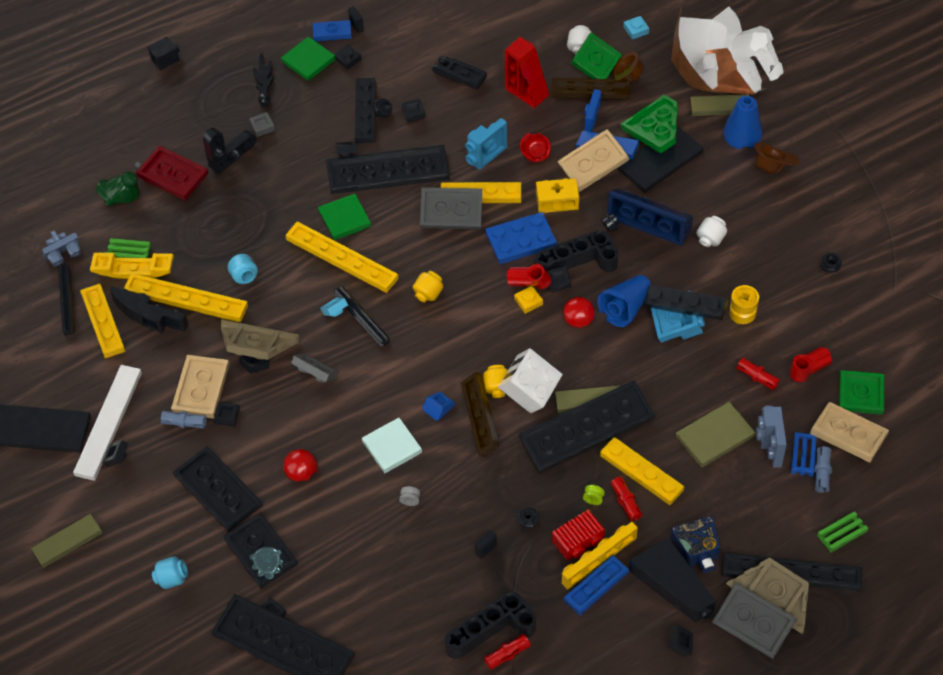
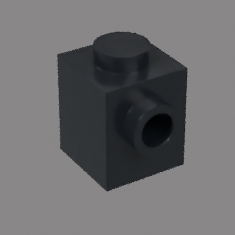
[147,37,180,71]

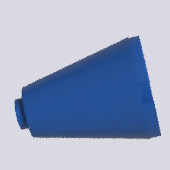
[723,96,763,149]
[597,275,651,327]

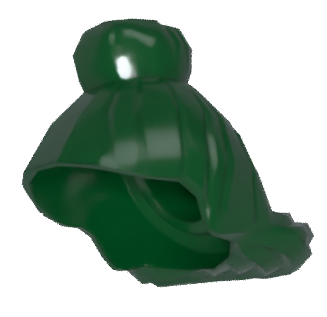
[96,172,140,206]

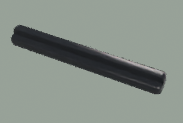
[58,264,75,335]
[334,286,390,347]

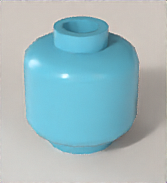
[228,254,258,284]
[152,556,188,589]

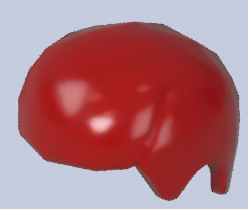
[520,133,552,163]
[563,297,595,328]
[283,449,318,482]

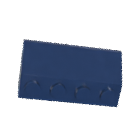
[608,188,693,246]

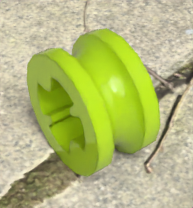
[583,485,605,505]

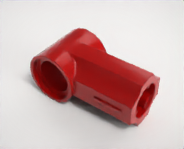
[507,264,551,289]
[789,347,833,382]

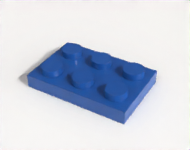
[485,212,557,265]

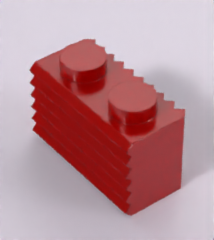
[552,509,605,561]

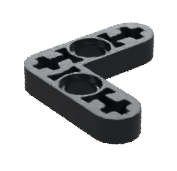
[203,127,257,173]

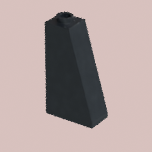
[629,538,716,622]

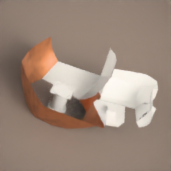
[671,7,783,94]

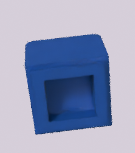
[422,391,455,421]

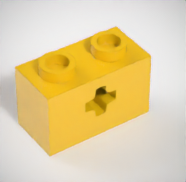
[536,178,579,213]

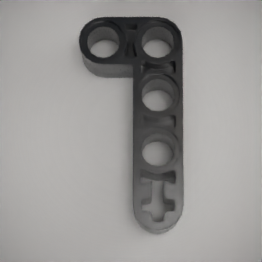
[535,230,619,277]
[445,592,536,659]

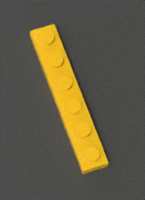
[285,221,398,293]
[124,273,248,323]

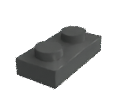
[291,353,339,383]

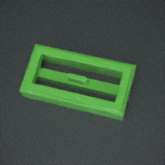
[106,238,151,258]
[817,511,868,553]

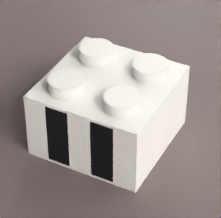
[498,348,563,413]

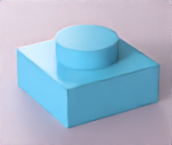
[623,16,649,40]
[320,297,348,317]

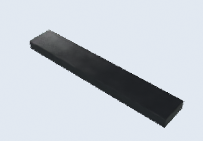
[722,552,862,592]

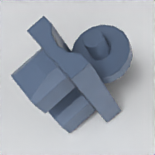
[42,230,81,267]

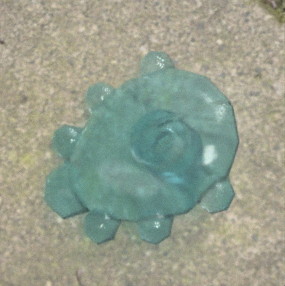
[250,547,283,579]

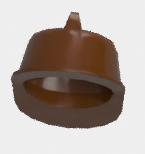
[613,51,643,82]
[754,142,800,173]

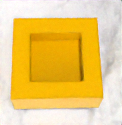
[514,286,543,314]

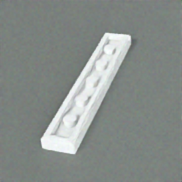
[73,365,142,481]

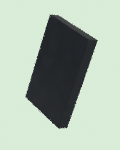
[223,513,299,589]

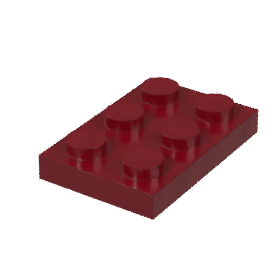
[136,145,209,201]

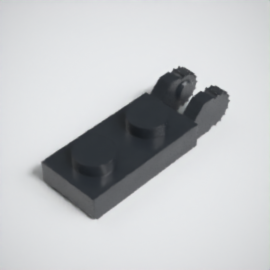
[431,55,487,90]

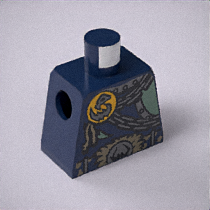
[670,516,720,573]

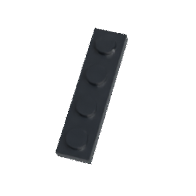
[355,78,376,143]
[643,285,729,320]

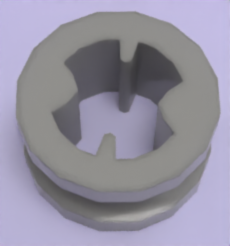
[399,486,420,506]

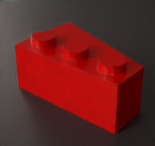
[505,37,549,108]

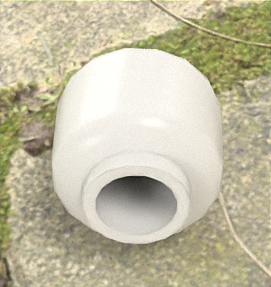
[567,25,592,55]
[696,216,727,247]

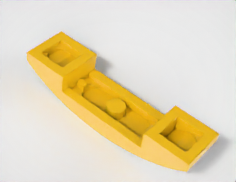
[90,253,174,279]

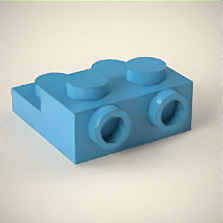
[465,118,507,170]
[651,290,705,343]

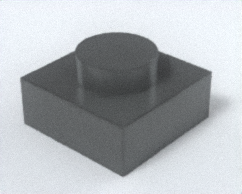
[249,112,275,137]

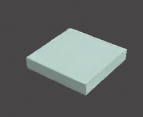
[362,418,422,474]

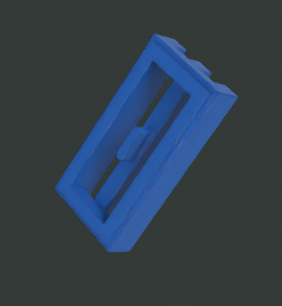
[791,432,817,477]

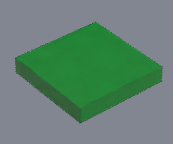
[570,32,622,79]
[281,36,335,81]
[318,194,371,240]
[839,370,884,415]

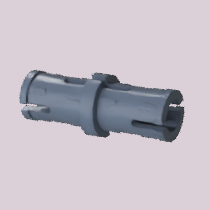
[161,410,207,429]
[814,447,832,493]

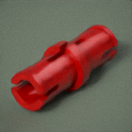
[736,357,780,391]
[610,477,643,522]
[483,634,531,670]

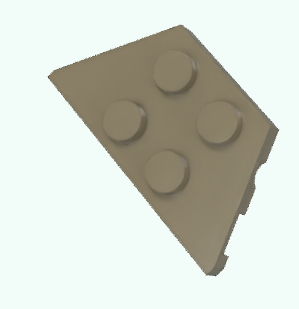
[221,320,299,360]
[726,557,809,635]

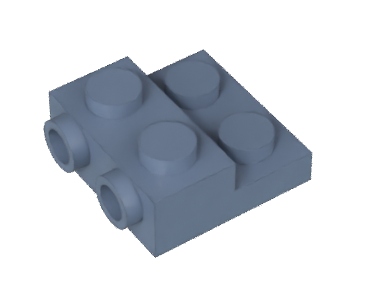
[756,406,787,468]

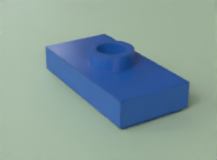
[313,20,352,41]
[584,89,602,132]

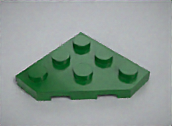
[621,95,678,153]

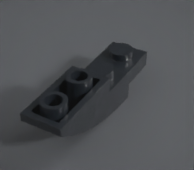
[110,287,188,333]

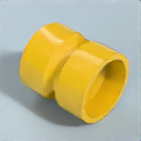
[729,285,759,324]

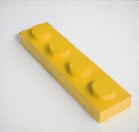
[441,182,521,203]
[80,284,125,359]
[600,437,684,505]
[562,522,638,590]

